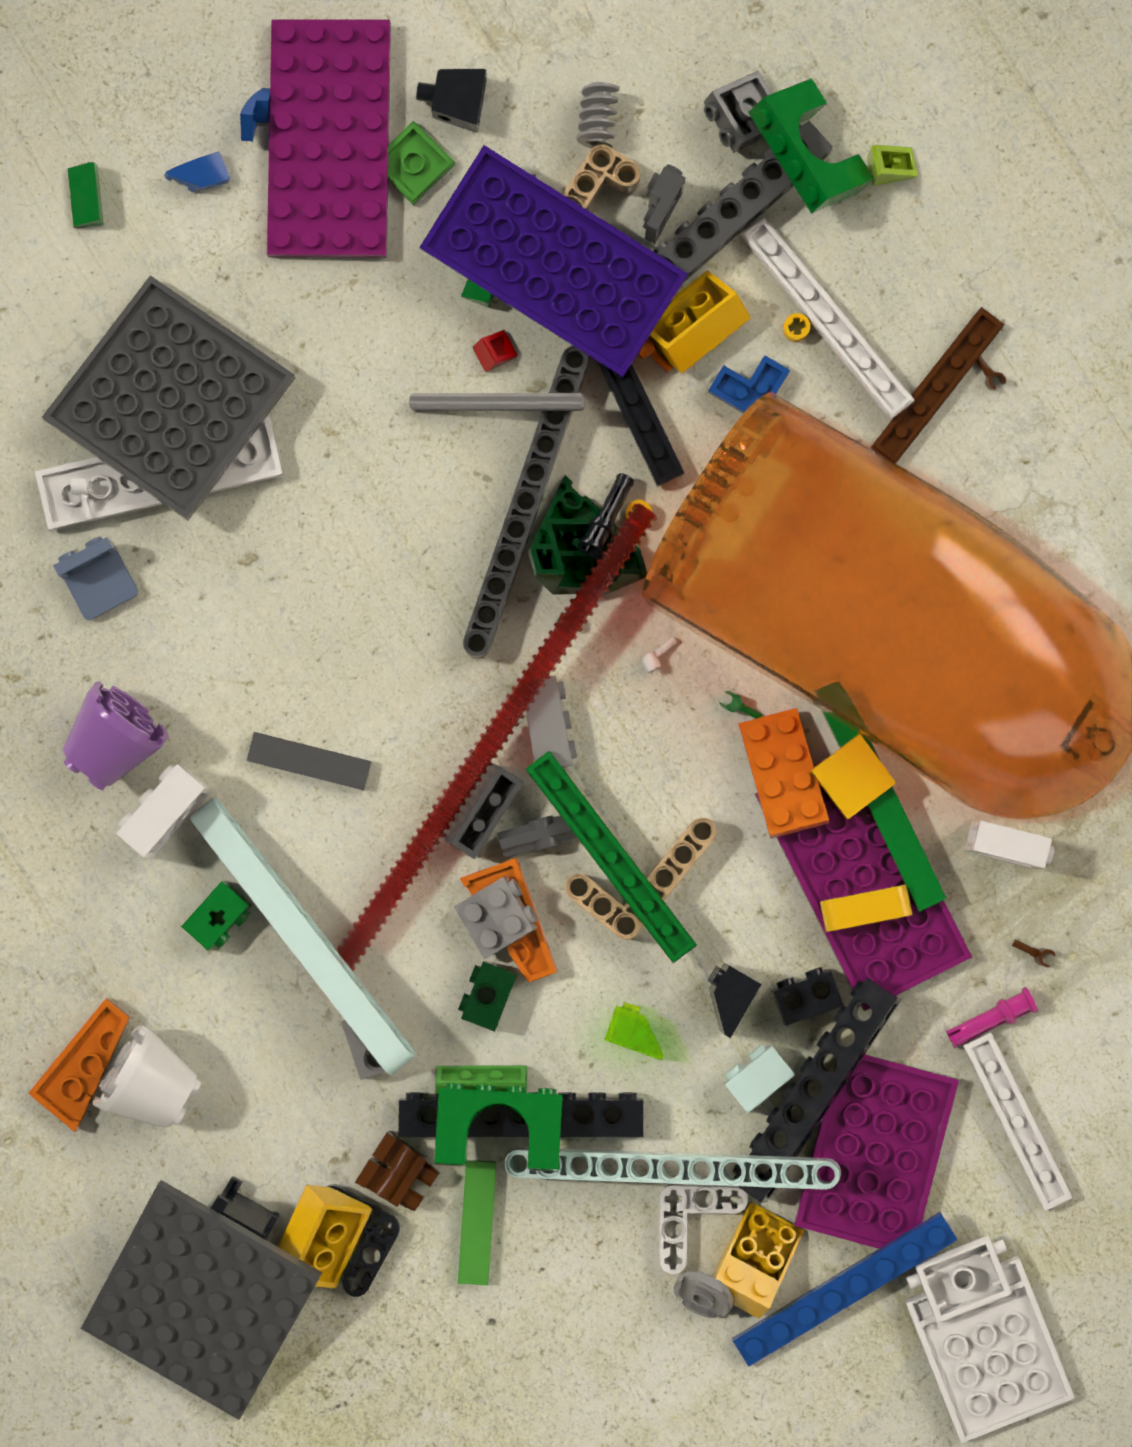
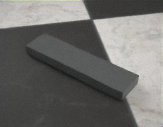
[246,732,372,790]

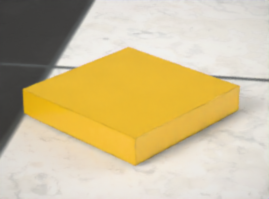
[810,734,896,819]

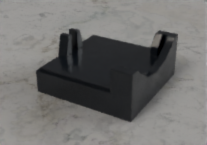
[211,1176,280,1240]

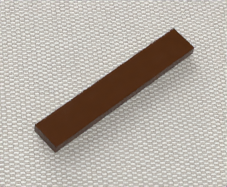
[871,307,1005,466]

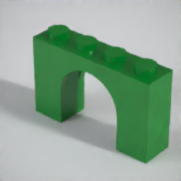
[748,78,874,214]
[434,1083,562,1171]

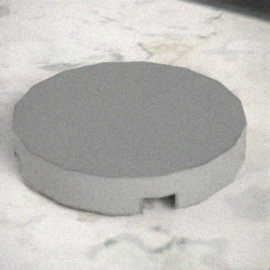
[674,1271,734,1318]

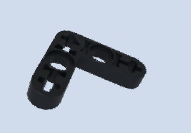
[326,1184,400,1297]

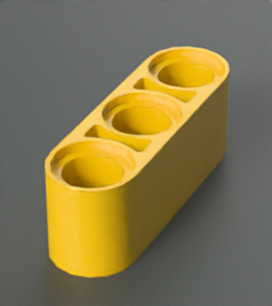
[820,885,913,932]

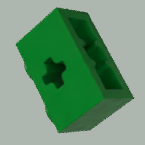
[181,881,252,951]

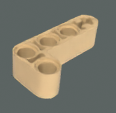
[563,145,640,211]

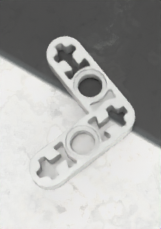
[659,1184,748,1275]

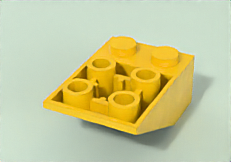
[712,1202,804,1319]

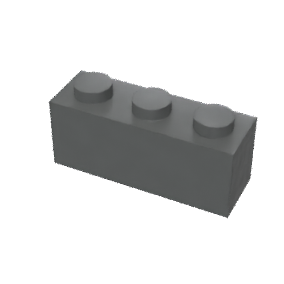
[440,762,524,859]

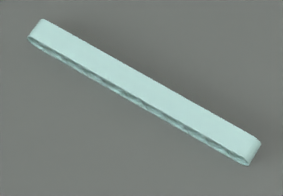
[190,797,416,1075]
[504,1147,841,1189]

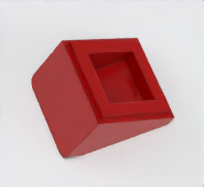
[473,330,518,372]

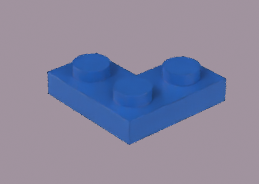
[708,355,790,423]

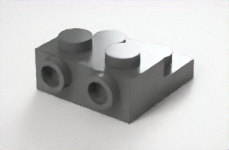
[704,70,772,153]
[643,164,686,244]

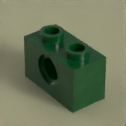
[458,961,517,1032]

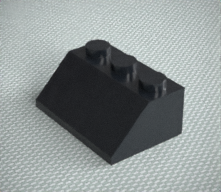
[707,963,762,1038]

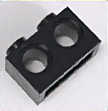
[771,967,843,1026]

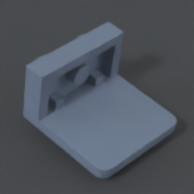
[53,536,138,620]

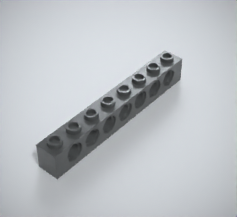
[653,120,833,282]

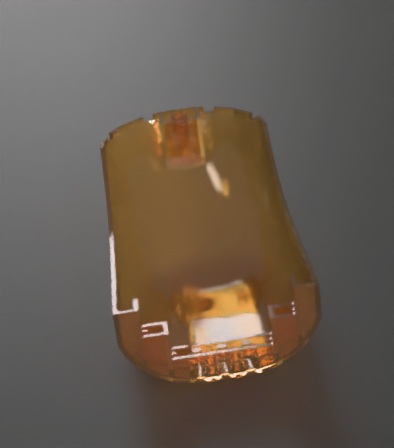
[642,392,1132,819]

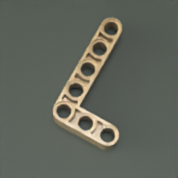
[565,817,716,939]

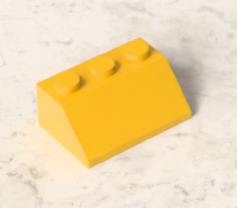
[648,270,751,374]
[278,1184,372,1288]

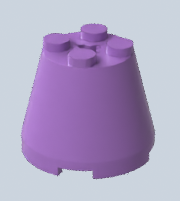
[63,681,169,790]

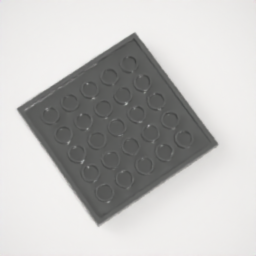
[42,275,296,521]
[80,1180,323,1420]

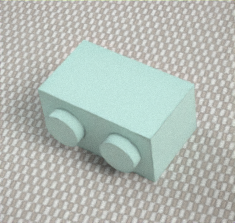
[723,1044,795,1113]

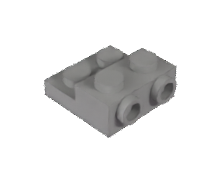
[454,876,538,959]

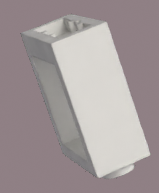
[964,820,1055,869]

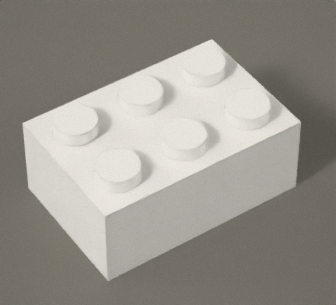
[116,764,212,858]

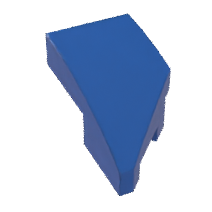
[240,88,270,142]
[164,151,231,193]

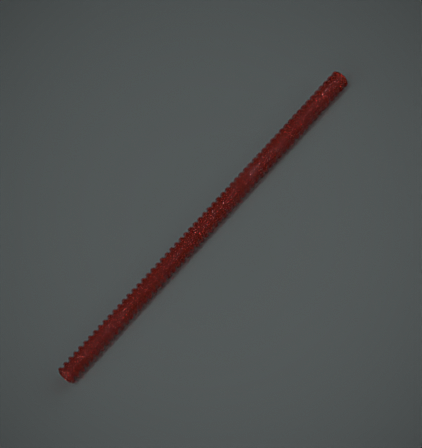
[337,503,657,971]

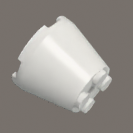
[93,1024,201,1128]

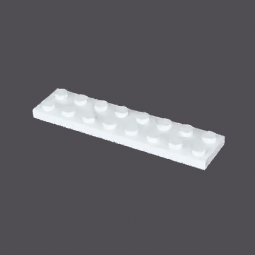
[35,416,284,531]

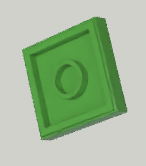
[388,121,456,206]

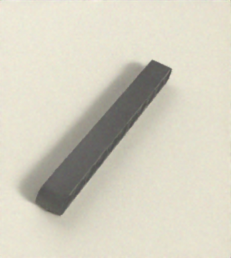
[463,346,588,659]

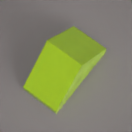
[867,145,918,186]

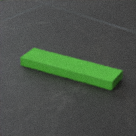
[458,1160,497,1285]

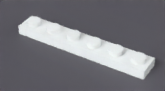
[962,1032,1073,1211]

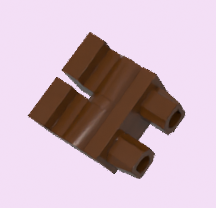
[355,1130,440,1211]

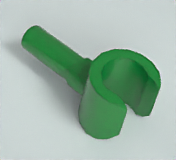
[719,691,762,719]

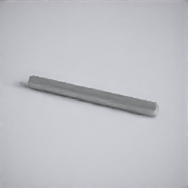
[409,393,585,411]

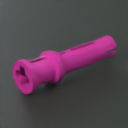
[946,987,1038,1048]

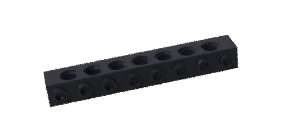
[732,978,902,1203]
[398,1092,643,1137]

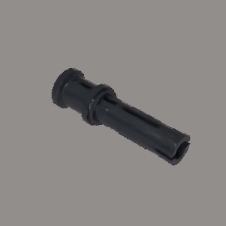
[578,473,634,559]

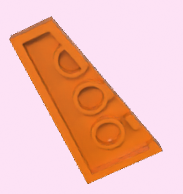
[460,858,558,983]
[28,998,131,1132]

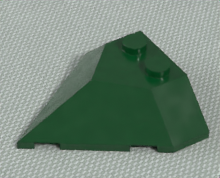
[528,475,648,595]

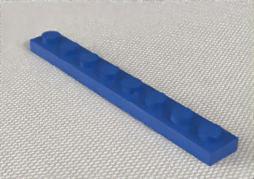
[732,1212,957,1367]

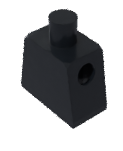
[416,69,487,133]

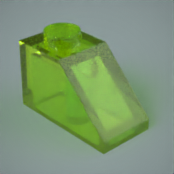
[604,1001,664,1061]

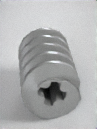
[577,82,620,148]

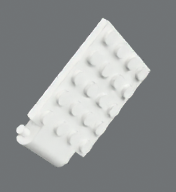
[904,1235,1075,1444]

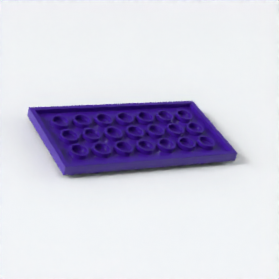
[419,145,688,378]

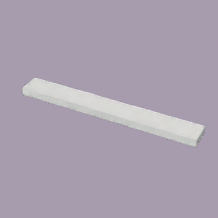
[741,217,914,420]

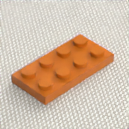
[738,708,829,839]

